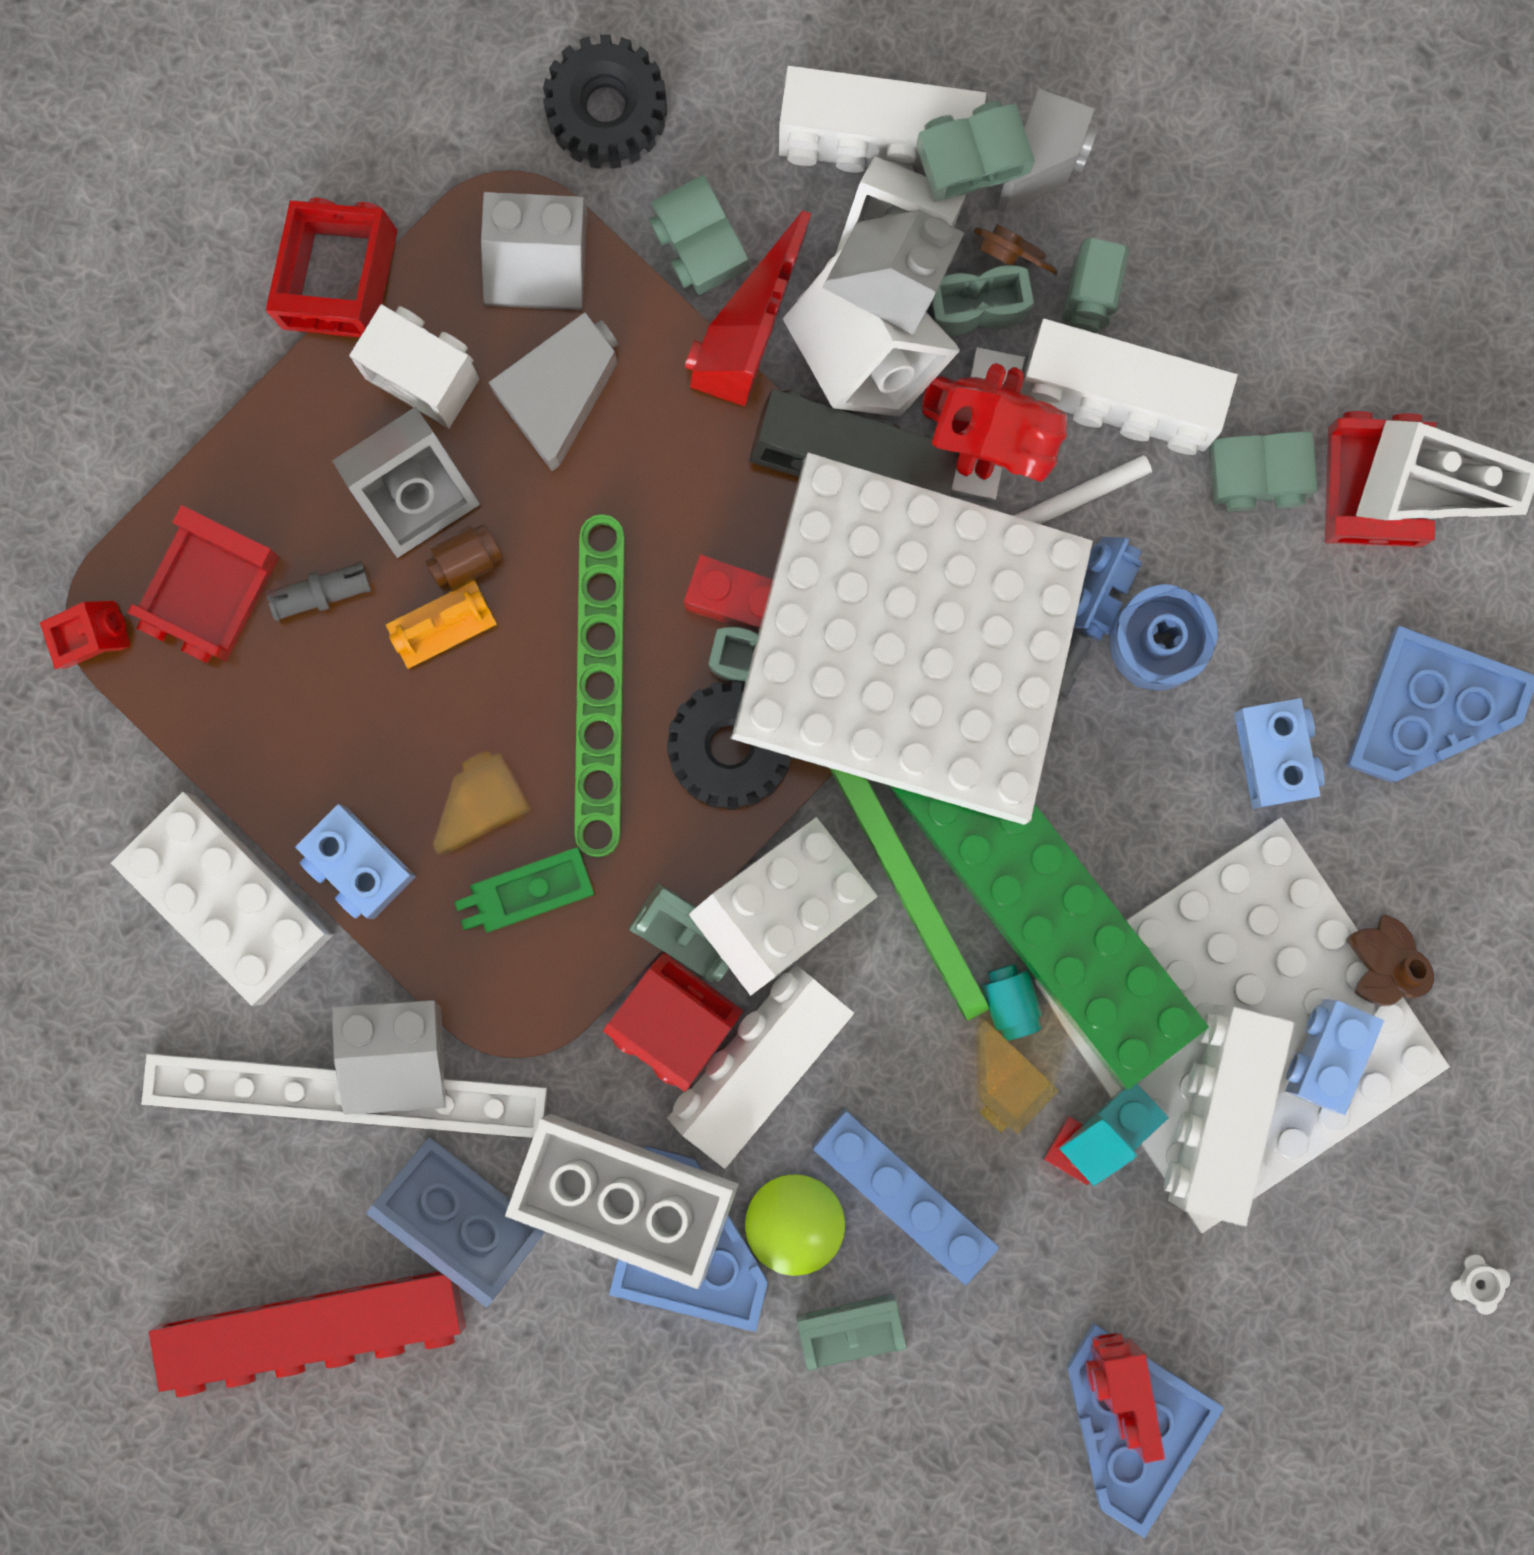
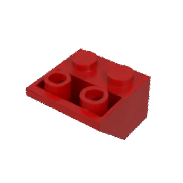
[603,952,744,1092]

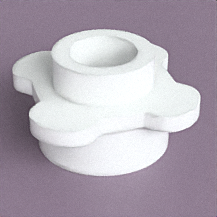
[1450,1254,1510,1315]

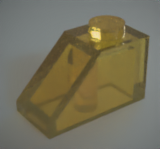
[433,751,532,856]
[975,1019,1059,1135]

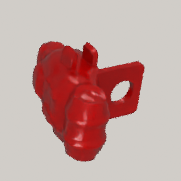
[921,363,1067,482]

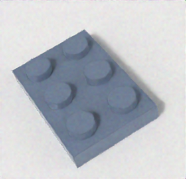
[366,1137,546,1308]

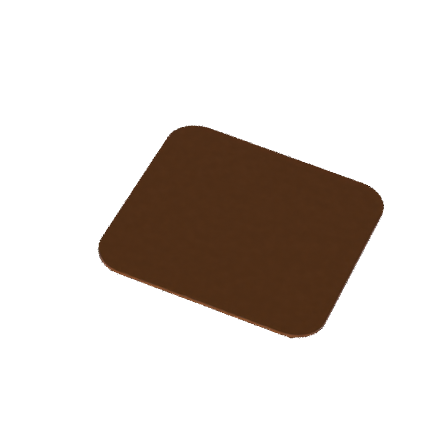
[66,170,833,1058]

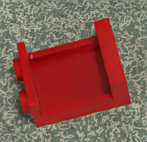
[1325,411,1437,548]
[127,505,280,664]

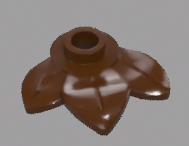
[973,224,1058,276]
[1346,915,1434,1006]

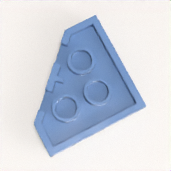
[1345,626,1534,783]
[609,1146,768,1332]
[1066,1323,1224,1538]

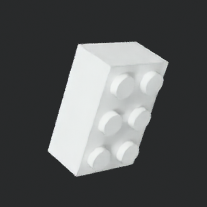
[689,817,878,995]

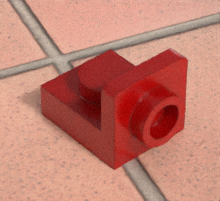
[39,601,130,669]

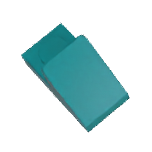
[1059,1084,1169,1186]

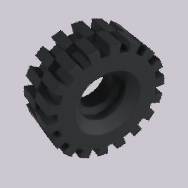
[543,35,667,169]
[667,681,792,810]

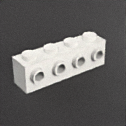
[667,964,854,1169]

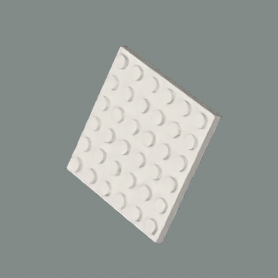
[731,453,1093,825]
[1033,817,1450,1233]

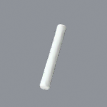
[1014,455,1152,524]

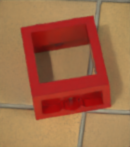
[265,197,398,338]

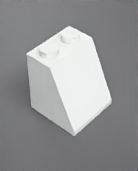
[783,250,960,417]

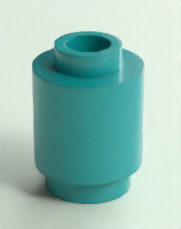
[981,964,1043,1041]

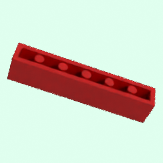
[148,1271,466,1397]

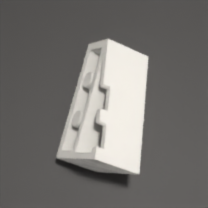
[1356,420,1534,520]

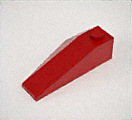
[685,210,812,407]

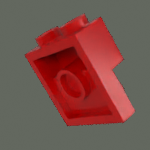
[1085,1333,1165,1463]

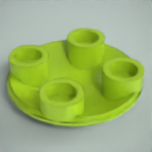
[745,1174,845,1276]

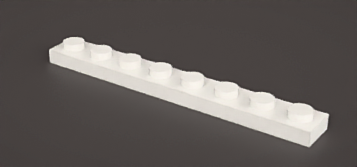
[141,1053,548,1138]

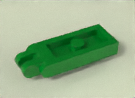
[454,847,595,933]

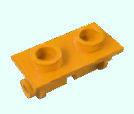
[386,580,497,669]

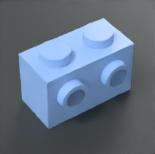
[1234,698,1324,809]
[295,804,417,919]
[1285,999,1384,1115]

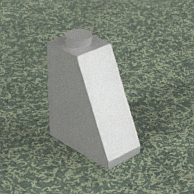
[489,312,618,471]

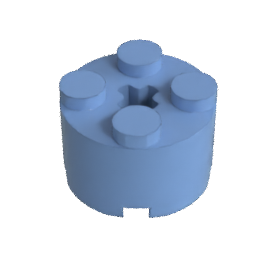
[1109,584,1218,691]

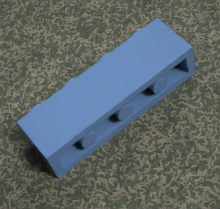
[812,1108,999,1286]

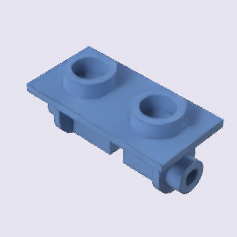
[1074,537,1142,641]

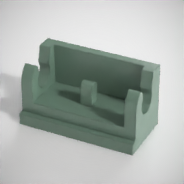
[628,883,729,983]
[796,1294,906,1371]

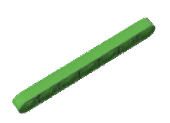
[575,514,625,858]
[829,768,989,1022]

